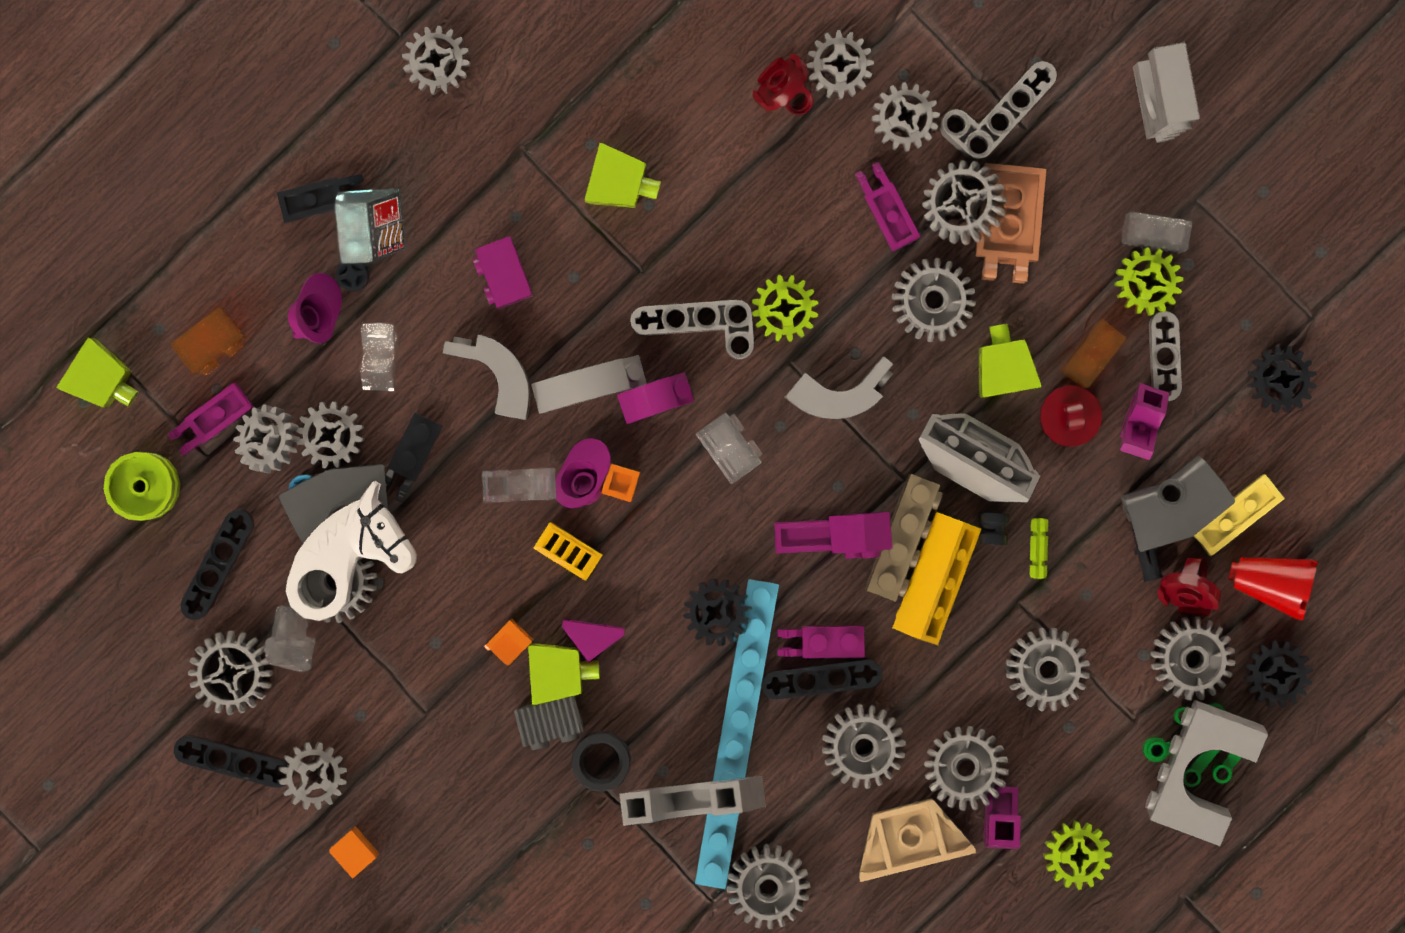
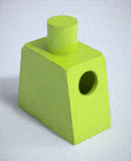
[585,143,661,208]
[979,324,1041,398]
[56,337,139,408]
[528,643,600,705]

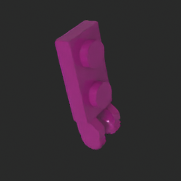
[855,162,920,252]
[167,382,254,456]
[778,626,865,658]

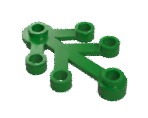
[1142,702,1242,787]

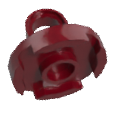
[752,54,814,115]
[1039,385,1102,447]
[1157,557,1221,617]

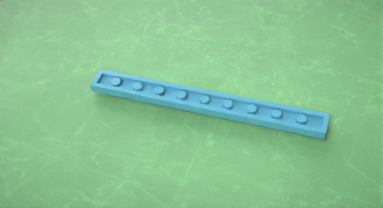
[695,579,779,889]

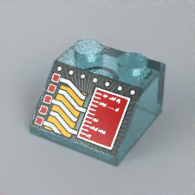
[335,189,406,264]

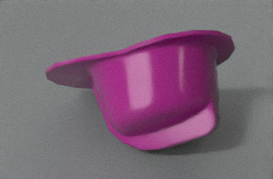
[288,273,342,343]
[553,438,611,508]

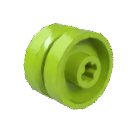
[104,452,181,521]

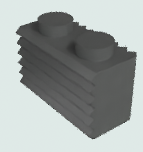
[514,695,584,750]

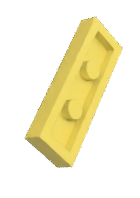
[1194,474,1285,556]

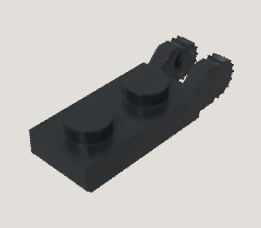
[277,174,369,224]
[385,413,443,503]

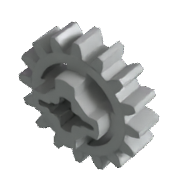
[402,26,471,95]
[807,30,874,100]
[871,82,940,152]
[296,401,365,468]
[233,405,300,473]
[278,742,347,810]

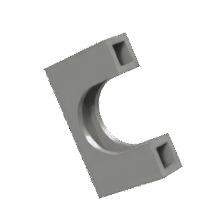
[1133,43,1200,143]
[1145,700,1268,846]
[620,776,766,825]

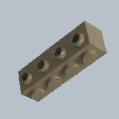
[865,474,943,602]

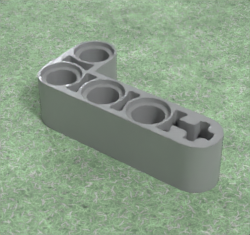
[940,61,1057,162]
[630,300,754,360]

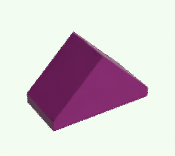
[562,619,625,662]

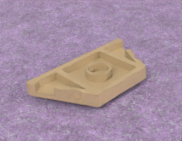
[859,798,976,882]

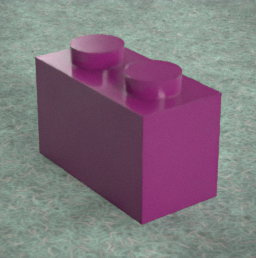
[472,236,533,309]
[829,512,893,559]

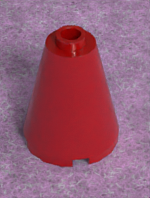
[1228,557,1318,621]

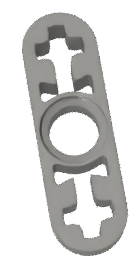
[1149,311,1182,401]

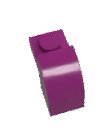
[617,372,694,424]
[1120,383,1169,460]
[984,786,1021,849]

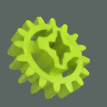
[1114,248,1183,316]
[752,275,818,342]
[1043,821,1112,890]

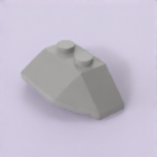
[919,414,1040,502]

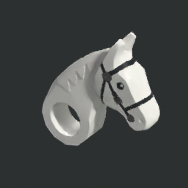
[286,481,417,621]

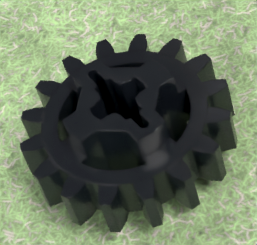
[1247,346,1317,413]
[683,579,752,646]
[1243,640,1313,708]

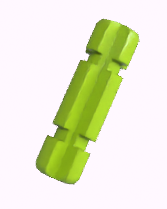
[1030,518,1048,579]

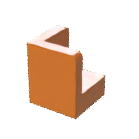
[601,464,641,502]
[484,618,534,665]
[329,826,380,879]

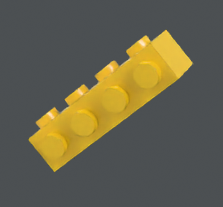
[892,512,981,645]

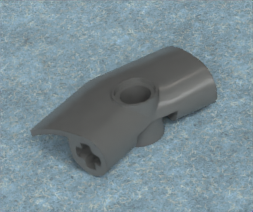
[1121,456,1235,552]
[279,464,388,544]

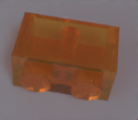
[170,307,247,376]
[1059,319,1127,388]

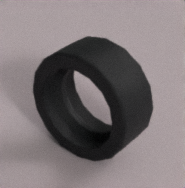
[571,731,631,792]

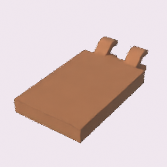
[975,163,1046,284]

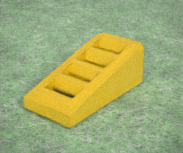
[534,522,603,581]

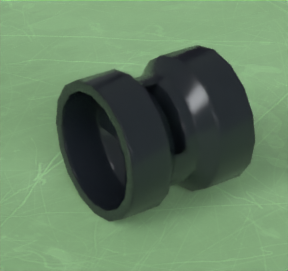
[977,512,1009,545]

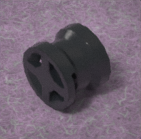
[336,260,370,292]

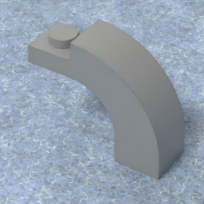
[443,335,530,420]
[531,355,647,414]
[785,356,893,419]

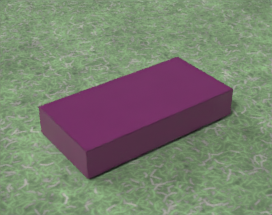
[774,520,832,553]

